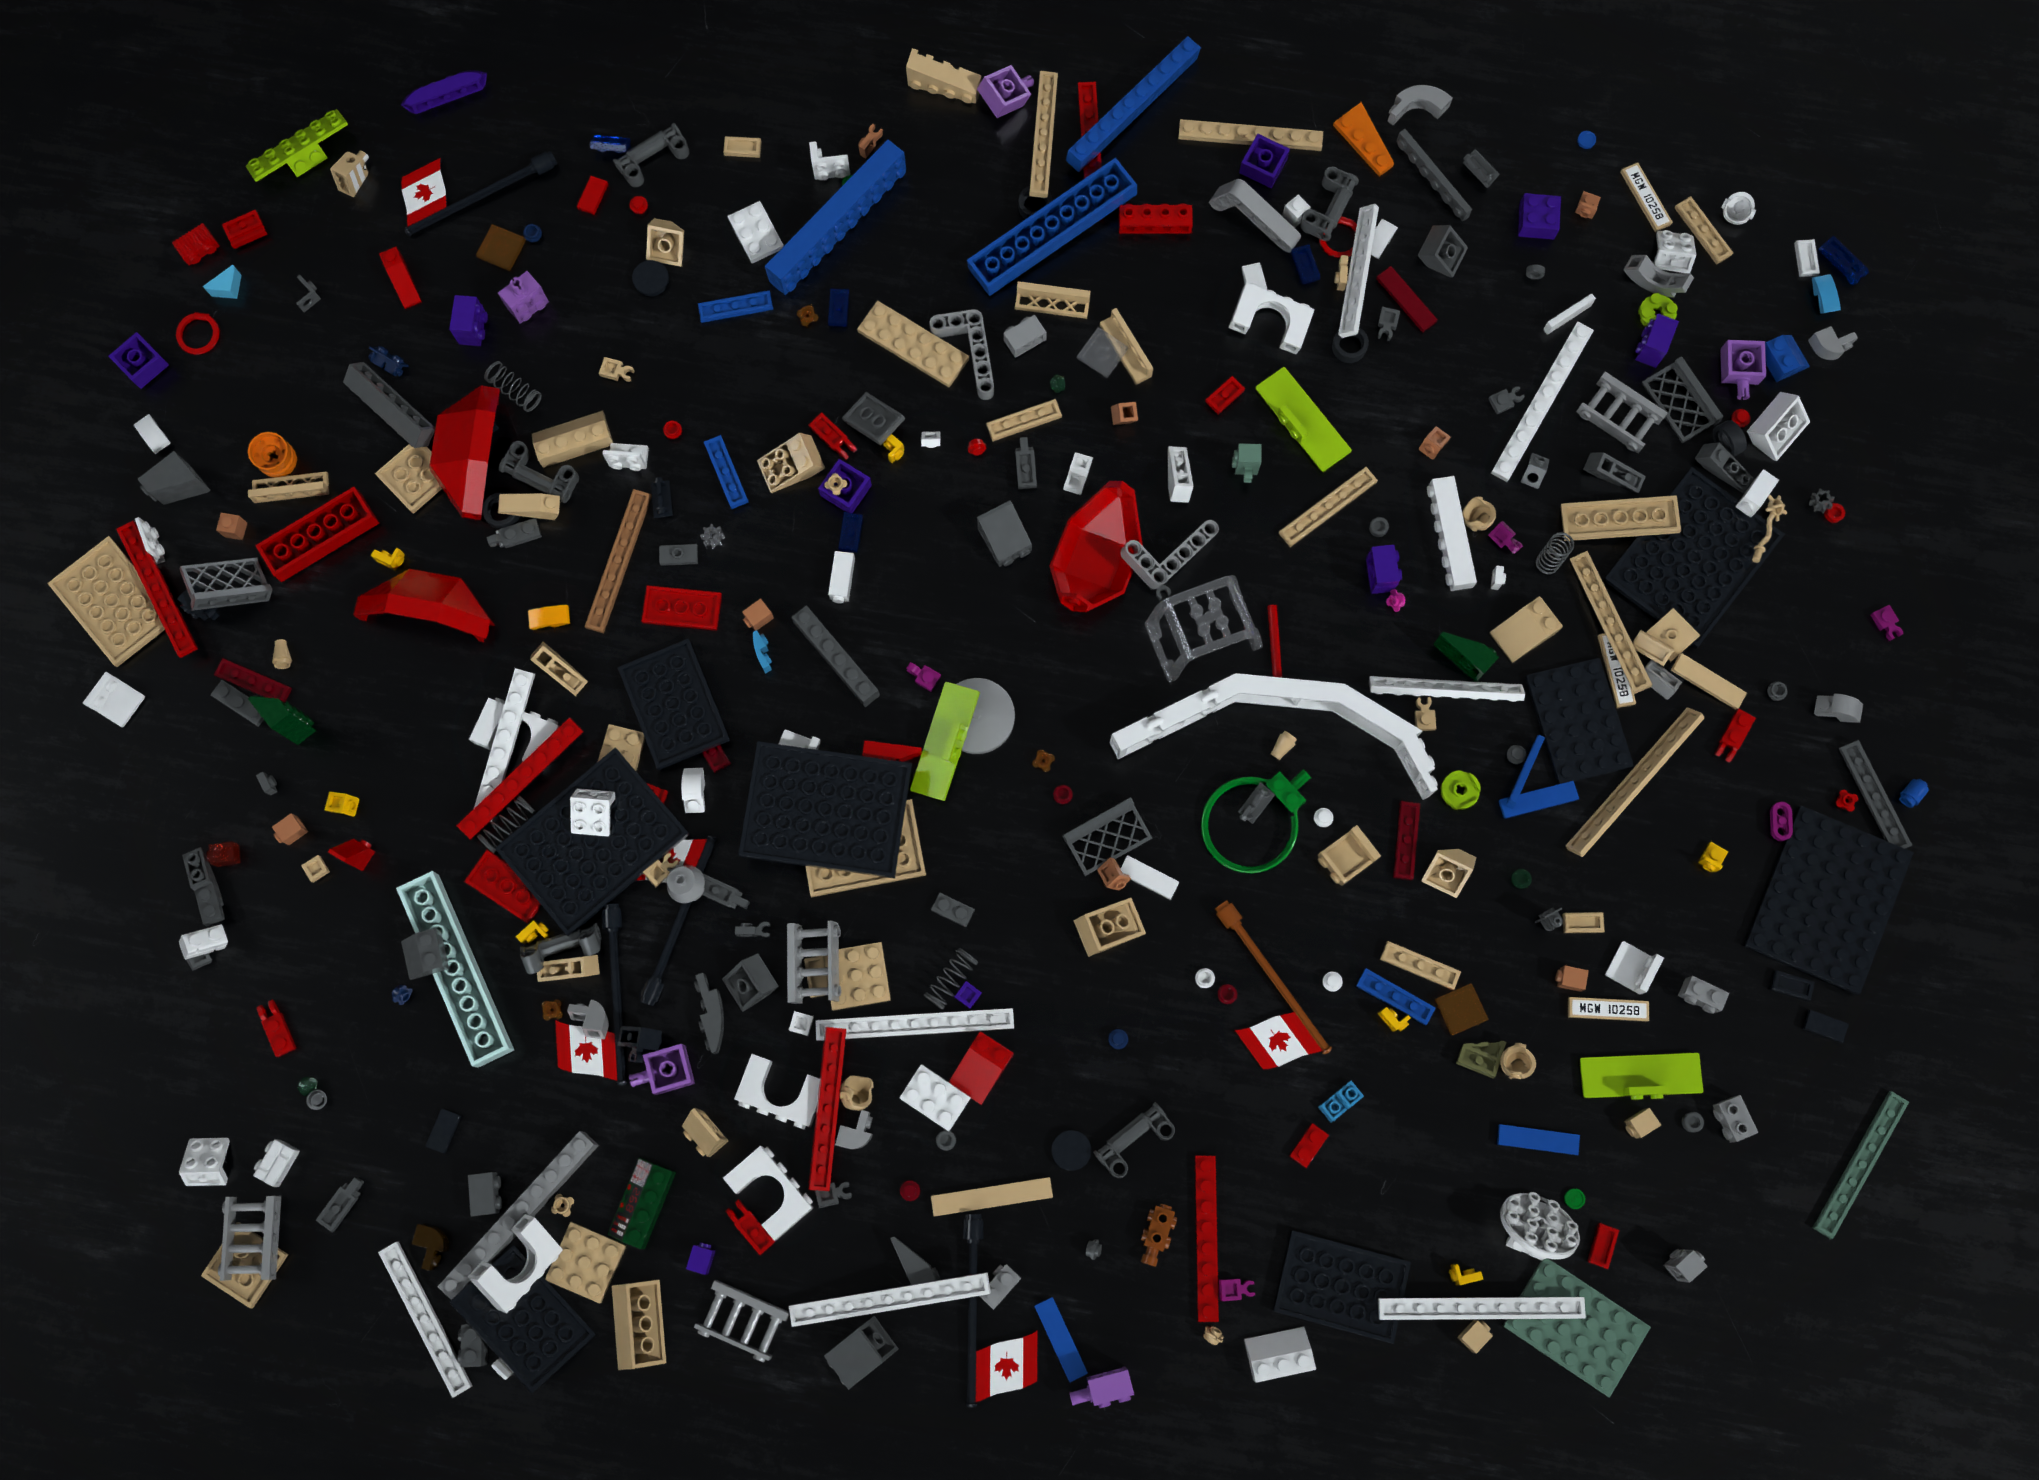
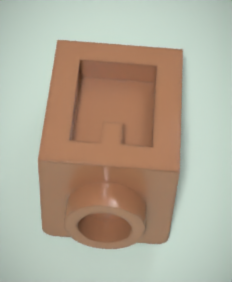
[1575,191,1601,219]
[1419,426,1451,459]
[1097,858,1131,890]

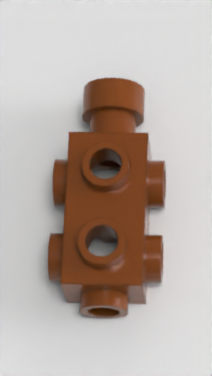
[1141,1203,1177,1267]

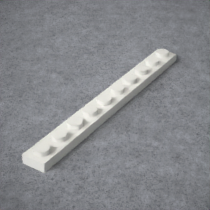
[1491,322,1594,482]
[816,1008,1014,1041]
[789,1272,991,1327]
[1378,1297,1586,1320]

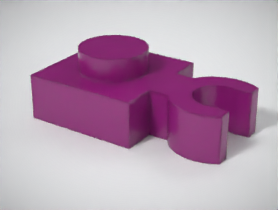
[1870,605,1903,641]
[1219,1278,1255,1301]

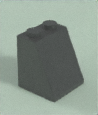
[138,451,210,505]
[977,500,1032,567]
[824,1316,899,1390]

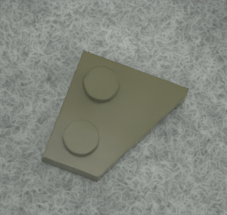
[1456,1041,1506,1078]

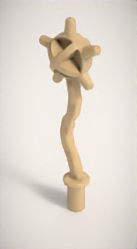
[1752,495,1787,563]

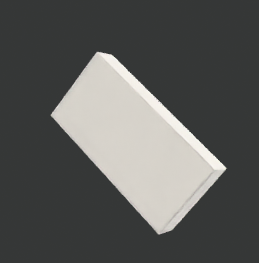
[1794,239,1820,277]

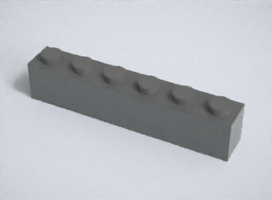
[343,362,435,448]
[792,605,880,707]

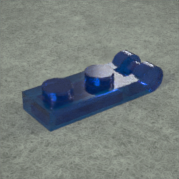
[1818,235,1869,285]

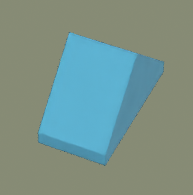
[203,265,242,299]

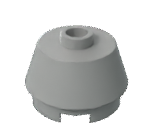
[667,865,705,903]

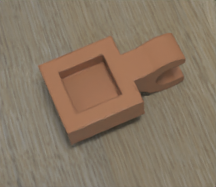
[858,124,883,159]

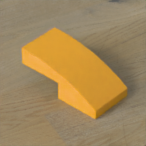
[528,605,570,630]

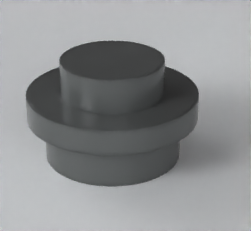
[1767,682,1787,701]
[1507,745,1527,764]
[306,1090,327,1110]
[1086,1239,1102,1260]

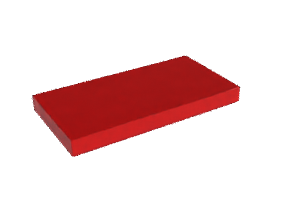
[641,585,722,630]
[464,850,542,924]

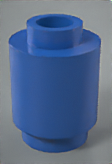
[1899,779,1929,808]

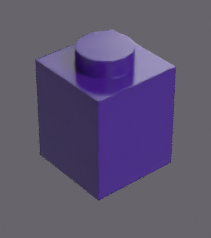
[686,1242,716,1275]

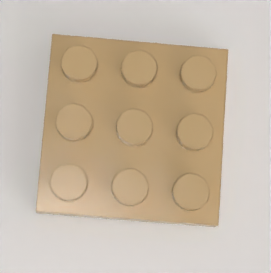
[375,444,442,514]
[824,942,891,1011]
[201,1222,289,1308]
[545,1222,627,1303]

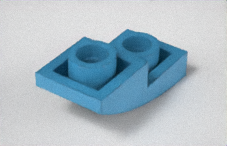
[1812,274,1841,314]
[753,630,772,674]
[1318,1081,1364,1123]

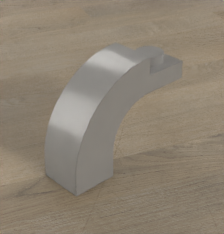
[1388,85,1453,125]
[1624,255,1694,297]

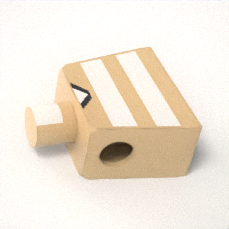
[330,151,369,197]

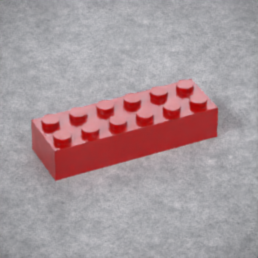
[255,487,379,582]

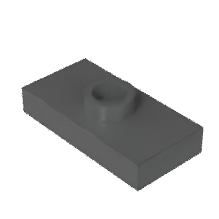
[659,544,698,566]

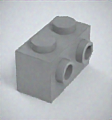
[1003,315,1047,358]
[1678,976,1729,1014]
[1713,1095,1758,1143]
[1664,1249,1708,1283]
[980,1264,1021,1310]

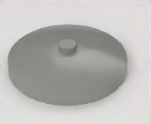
[956,678,1015,754]

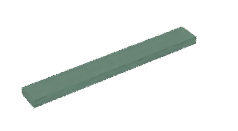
[1813,1091,1909,1239]

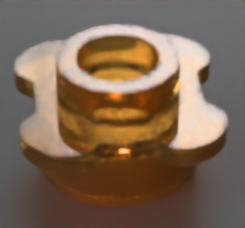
[797,305,818,326]
[1033,750,1055,772]
[542,999,563,1021]

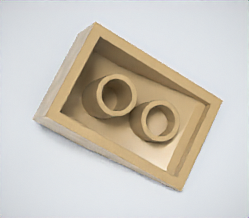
[1490,596,1563,663]
[1074,898,1146,957]
[682,1108,728,1157]

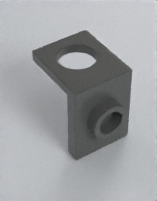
[296,275,321,312]
[1521,453,1549,489]

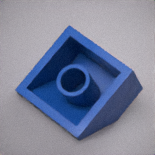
[1765,335,1810,382]

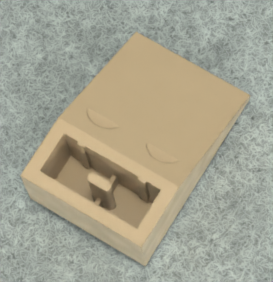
[757,433,825,493]

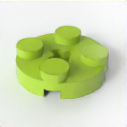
[1638,293,1678,327]
[1440,770,1481,810]

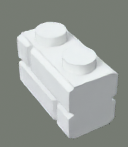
[179,924,228,960]
[253,1139,300,1187]

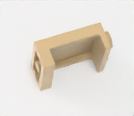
[1318,825,1381,886]

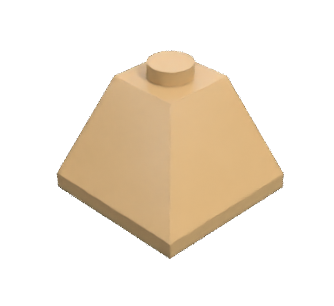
[646,218,684,267]
[1421,849,1477,898]

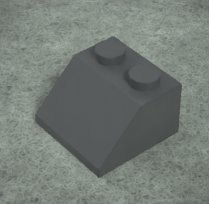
[1418,225,1468,277]
[401,928,449,980]
[722,954,779,1012]

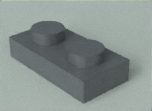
[931,893,975,927]

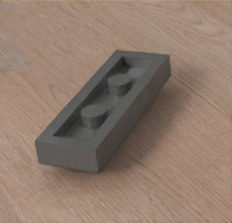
[211,680,264,727]

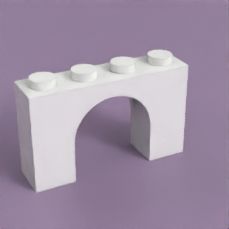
[1228,282,1315,354]
[469,698,559,771]
[734,1054,820,1130]
[723,1146,813,1241]
[468,1214,563,1313]

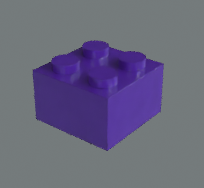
[1239,134,1290,188]
[1518,193,1561,240]
[449,295,488,346]
[1635,313,1679,368]
[108,332,169,389]
[818,459,872,515]
[1366,545,1402,594]

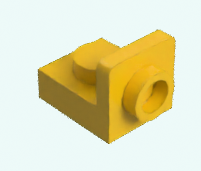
[883,434,904,463]
[371,548,405,571]
[324,792,359,817]
[1698,842,1728,872]
[516,920,550,944]
[1378,1007,1411,1032]
[1449,1264,1484,1285]

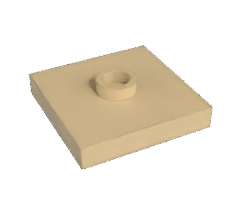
[1646,608,1700,661]

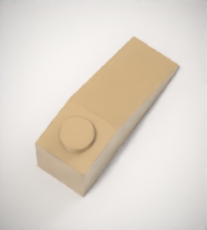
[498,493,560,521]
[530,642,588,696]
[537,955,600,982]

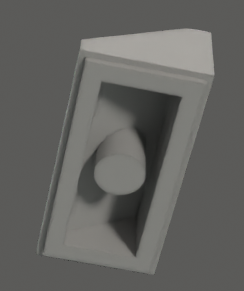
[1644,659,1682,699]

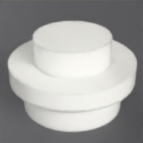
[1314,808,1333,827]
[1195,968,1215,988]
[1322,972,1343,992]

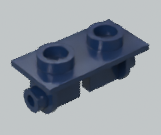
[368,346,409,377]

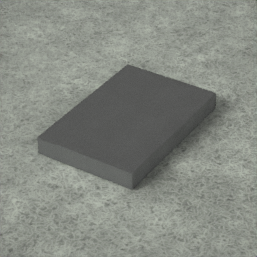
[842,392,905,445]

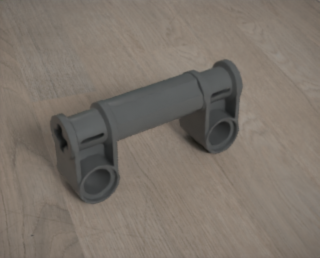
[613,123,689,187]
[1300,166,1359,241]
[499,441,579,503]
[520,923,602,974]
[1093,1102,1175,1179]

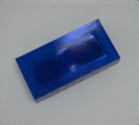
[590,135,631,153]
[1291,244,1321,285]
[828,289,849,327]
[838,512,863,553]

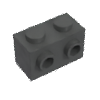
[468,1172,502,1216]
[458,1323,488,1367]

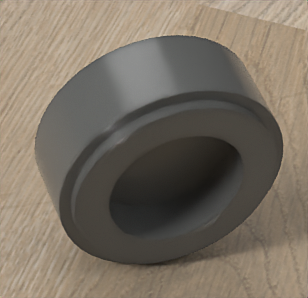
[1526,265,1545,279]
[1369,517,1389,537]
[1682,1112,1704,1132]
[936,1130,956,1151]

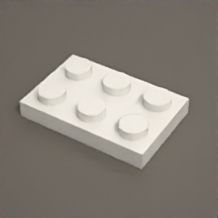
[728,201,784,263]
[900,1064,971,1131]

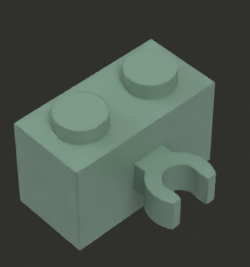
[1232,444,1262,483]

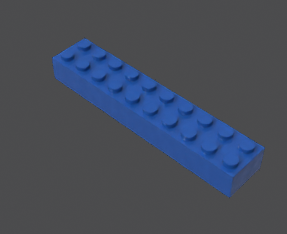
[765,140,906,295]
[967,158,1137,296]

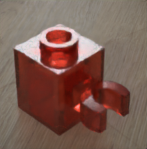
[207,841,240,867]

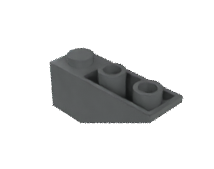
[1695,443,1754,493]

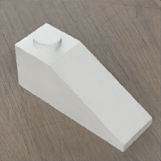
[1168,446,1193,503]

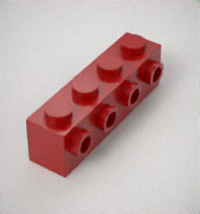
[1119,203,1193,234]

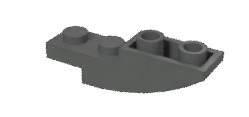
[182,847,225,927]
[694,973,724,1054]

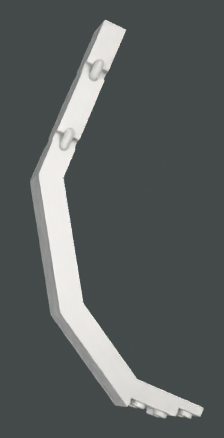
[1109,673,1438,800]

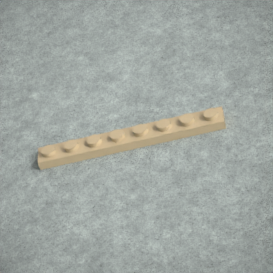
[1029,71,1058,198]
[1178,119,1323,151]
[1570,551,1652,694]

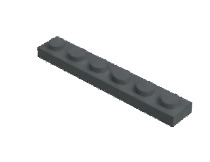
[1396,129,1472,221]
[1839,740,1912,849]

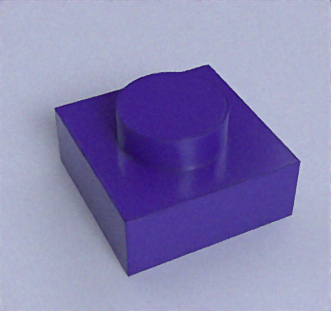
[954,981,982,1009]

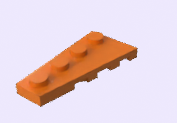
[1333,102,1394,177]

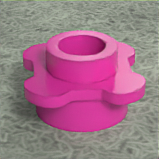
[1386,589,1405,612]

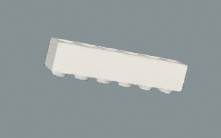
[1427,476,1477,591]

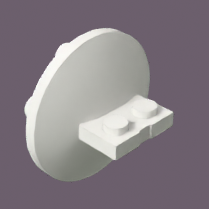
[1500,1192,1580,1261]

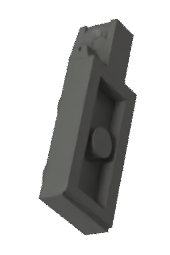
[1015,437,1037,489]
[487,518,542,548]
[702,874,750,909]
[316,1177,364,1232]

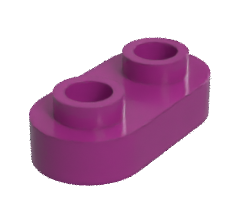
[1770,802,1793,841]

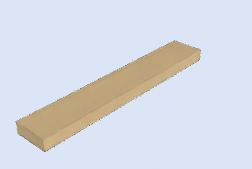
[1279,467,1378,547]
[931,1177,1053,1216]

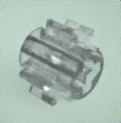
[700,524,725,549]

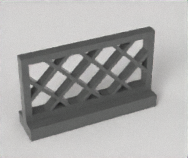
[1641,356,1723,443]
[180,558,273,611]
[1062,798,1152,876]

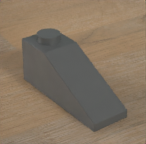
[1583,453,1646,493]
[890,1236,940,1285]

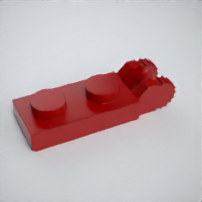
[808,412,857,460]
[1715,709,1756,762]
[257,999,296,1057]
[725,1199,776,1255]

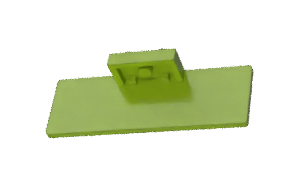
[246,109,348,182]
[1255,367,1352,472]
[910,682,980,801]
[1580,1053,1703,1100]

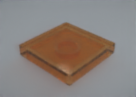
[476,224,526,271]
[1435,983,1489,1035]

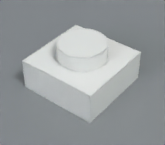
[921,431,941,448]
[1491,566,1506,590]
[789,1011,814,1036]

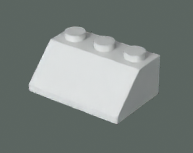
[1747,392,1810,461]
[1244,1326,1316,1382]

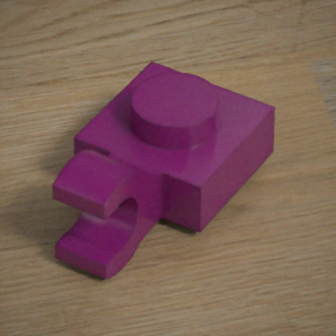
[1488,521,1523,554]
[906,662,941,692]

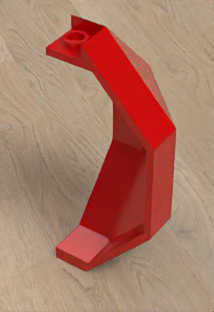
[430,385,500,520]
[1049,481,1143,612]
[353,569,495,642]

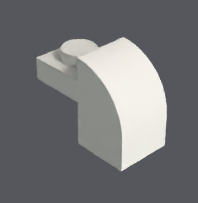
[681,768,705,813]

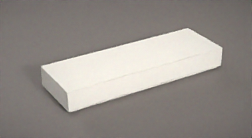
[1544,294,1596,335]
[1121,855,1179,900]

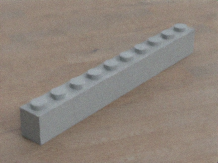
[437,1131,599,1300]

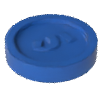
[1577,131,1596,149]

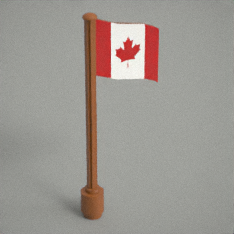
[1215,900,1332,1069]

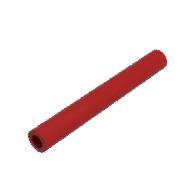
[1267,605,1282,678]

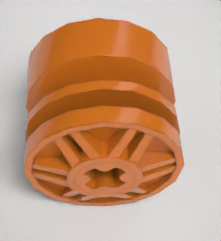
[248,432,297,478]

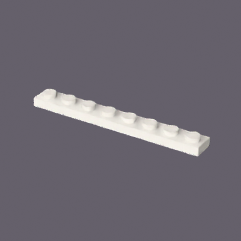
[1338,204,1379,338]
[474,668,535,822]
[1369,676,1525,702]
[378,1242,472,1398]

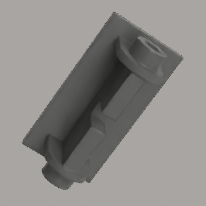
[1463,149,1500,188]
[1238,782,1275,824]
[1535,907,1563,931]

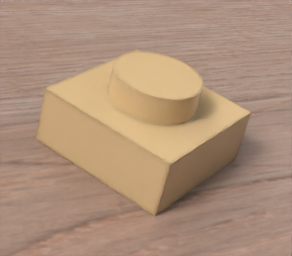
[301,855,330,883]

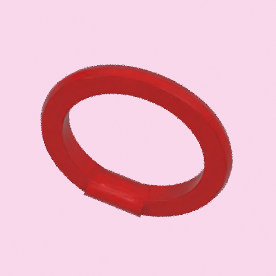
[1319,216,1357,258]
[176,312,220,355]

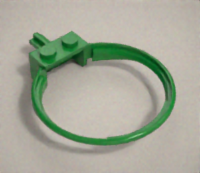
[1201,769,1311,873]

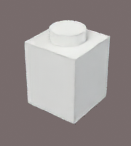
[1282,194,1311,228]

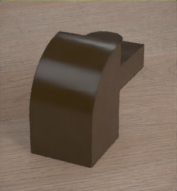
[412,1224,449,1270]

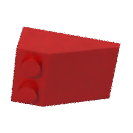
[949,1031,1014,1105]

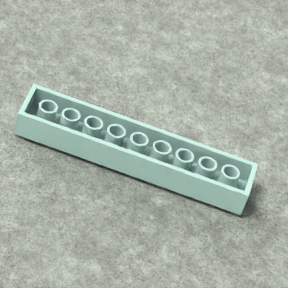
[396,871,514,1068]

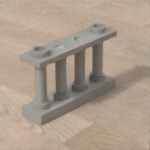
[1576,372,1667,453]
[787,921,841,1004]
[218,1196,281,1281]
[694,1280,790,1362]

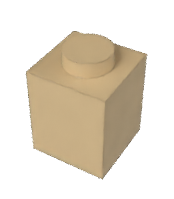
[1624,1108,1661,1139]
[1457,1320,1493,1354]

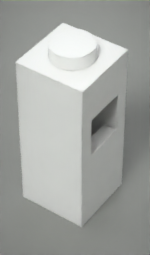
[1735,469,1779,518]
[828,551,855,603]

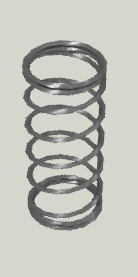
[484,361,541,412]
[1536,532,1574,574]
[477,796,536,853]
[924,948,978,1010]

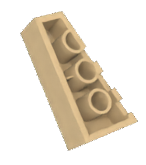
[906,48,982,104]

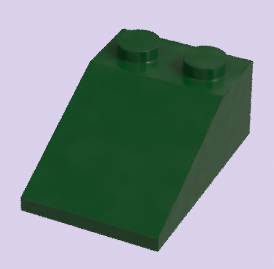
[1433,632,1499,682]

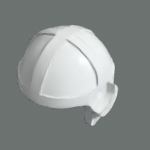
[1721,192,1756,225]

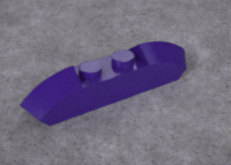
[401,70,487,114]

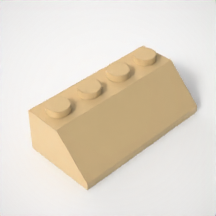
[532,411,613,468]
[612,1280,666,1370]

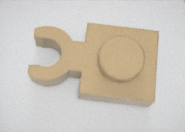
[1334,255,1348,291]
[599,357,634,382]
[1414,697,1436,731]
[643,853,678,887]

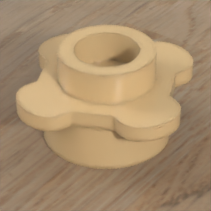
[825,473,847,495]
[551,1194,574,1217]
[1203,1326,1224,1345]

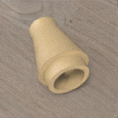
[272,639,292,669]
[1270,731,1297,760]

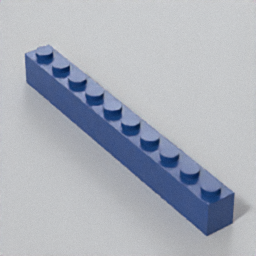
[1066,36,1201,172]

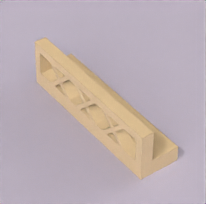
[1015,281,1091,319]
[1100,308,1153,385]
[248,472,329,503]

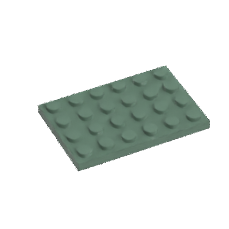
[1502,1258,1651,1398]

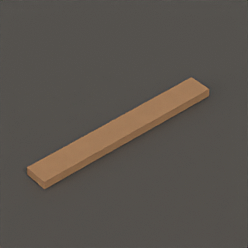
[585,489,652,634]

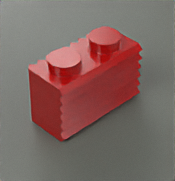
[172,223,220,266]

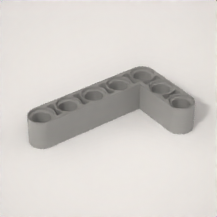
[1209,179,1301,252]
[930,309,994,400]
[1120,520,1219,589]

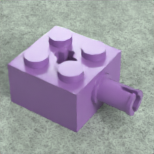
[977,65,1034,118]
[498,271,549,324]
[1721,340,1766,400]
[629,1044,695,1095]
[1069,1367,1134,1408]

